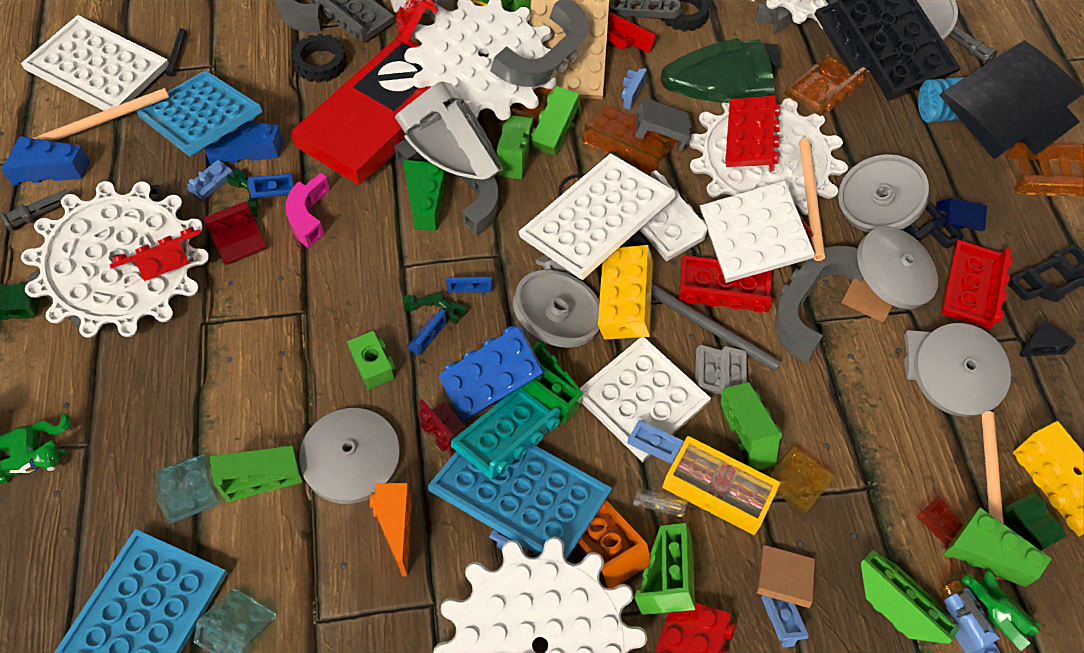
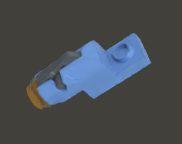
[940,580,1000,653]

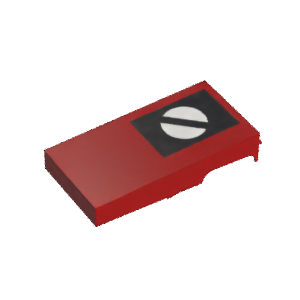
[291,35,431,185]

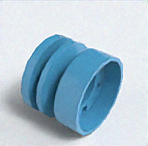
[918,77,964,123]

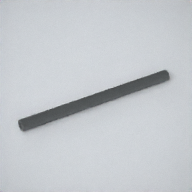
[651,284,781,371]

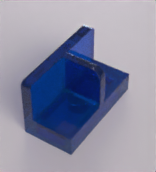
[936,198,987,231]

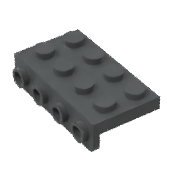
[311,0,395,43]

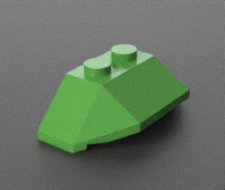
[861,550,960,644]

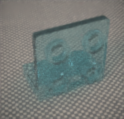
[155,455,219,524]
[194,589,276,653]

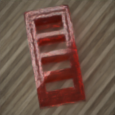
[916,496,963,547]

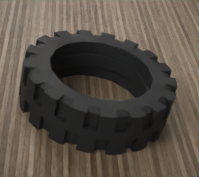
[660,0,711,32]
[292,34,347,83]

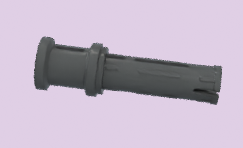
[949,26,998,65]
[0,189,69,231]

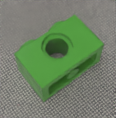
[347,331,396,390]

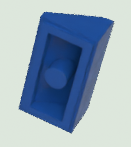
[247,173,294,198]
[446,277,492,293]
[406,309,447,356]

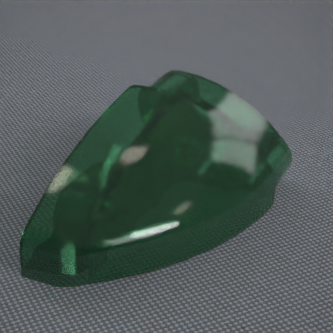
[661,38,775,103]

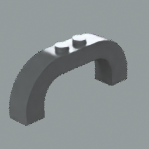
[275,0,322,32]
[490,0,588,87]
[394,139,498,236]
[775,246,863,364]

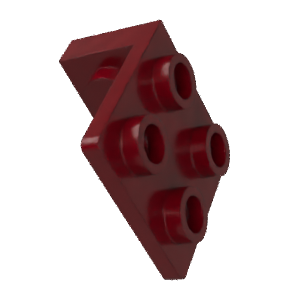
[203,201,267,265]
[418,399,467,457]

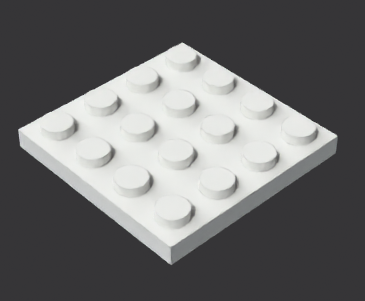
[700,181,814,283]
[579,337,711,462]

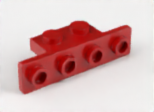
[607,11,656,53]
[109,227,201,282]

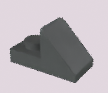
[755,3,793,34]

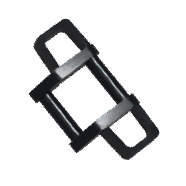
[905,200,964,249]
[1008,244,1084,302]

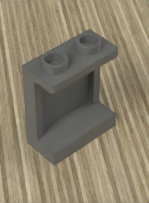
[635,97,692,152]

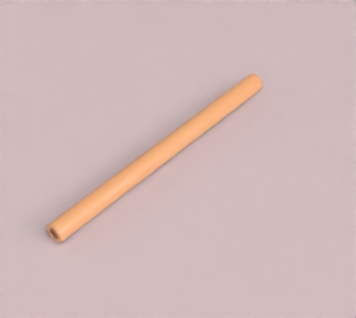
[34,88,170,142]
[799,139,825,261]
[981,411,1006,580]

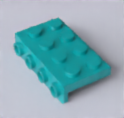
[451,388,561,480]

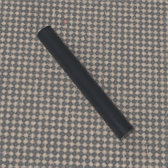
[165,28,187,77]

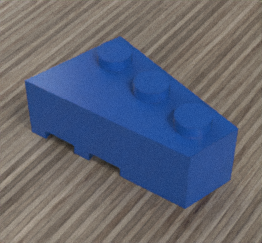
[204,121,284,165]
[1,136,90,185]

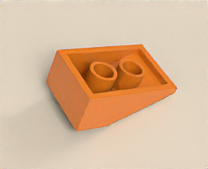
[370,483,412,576]
[576,500,651,588]

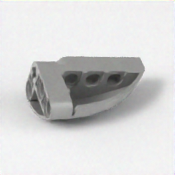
[395,81,503,180]

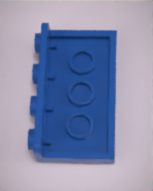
[438,325,545,422]

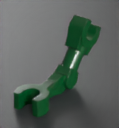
[226,169,258,217]
[403,293,466,324]

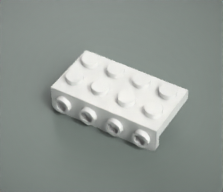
[639,170,707,262]

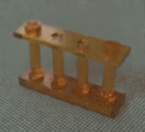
[1006,142,1084,197]

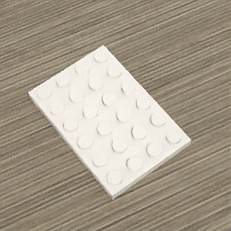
[21,15,169,111]
[519,153,675,280]

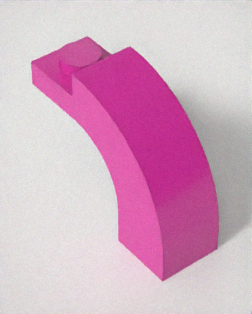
[286,173,330,248]

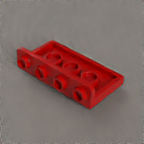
[395,0,439,43]
[725,96,780,171]
[940,240,1013,330]
[678,255,772,313]
[654,602,736,653]

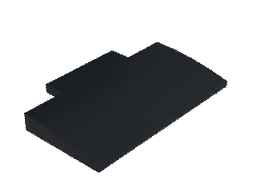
[814,0,961,101]
[940,40,1084,160]

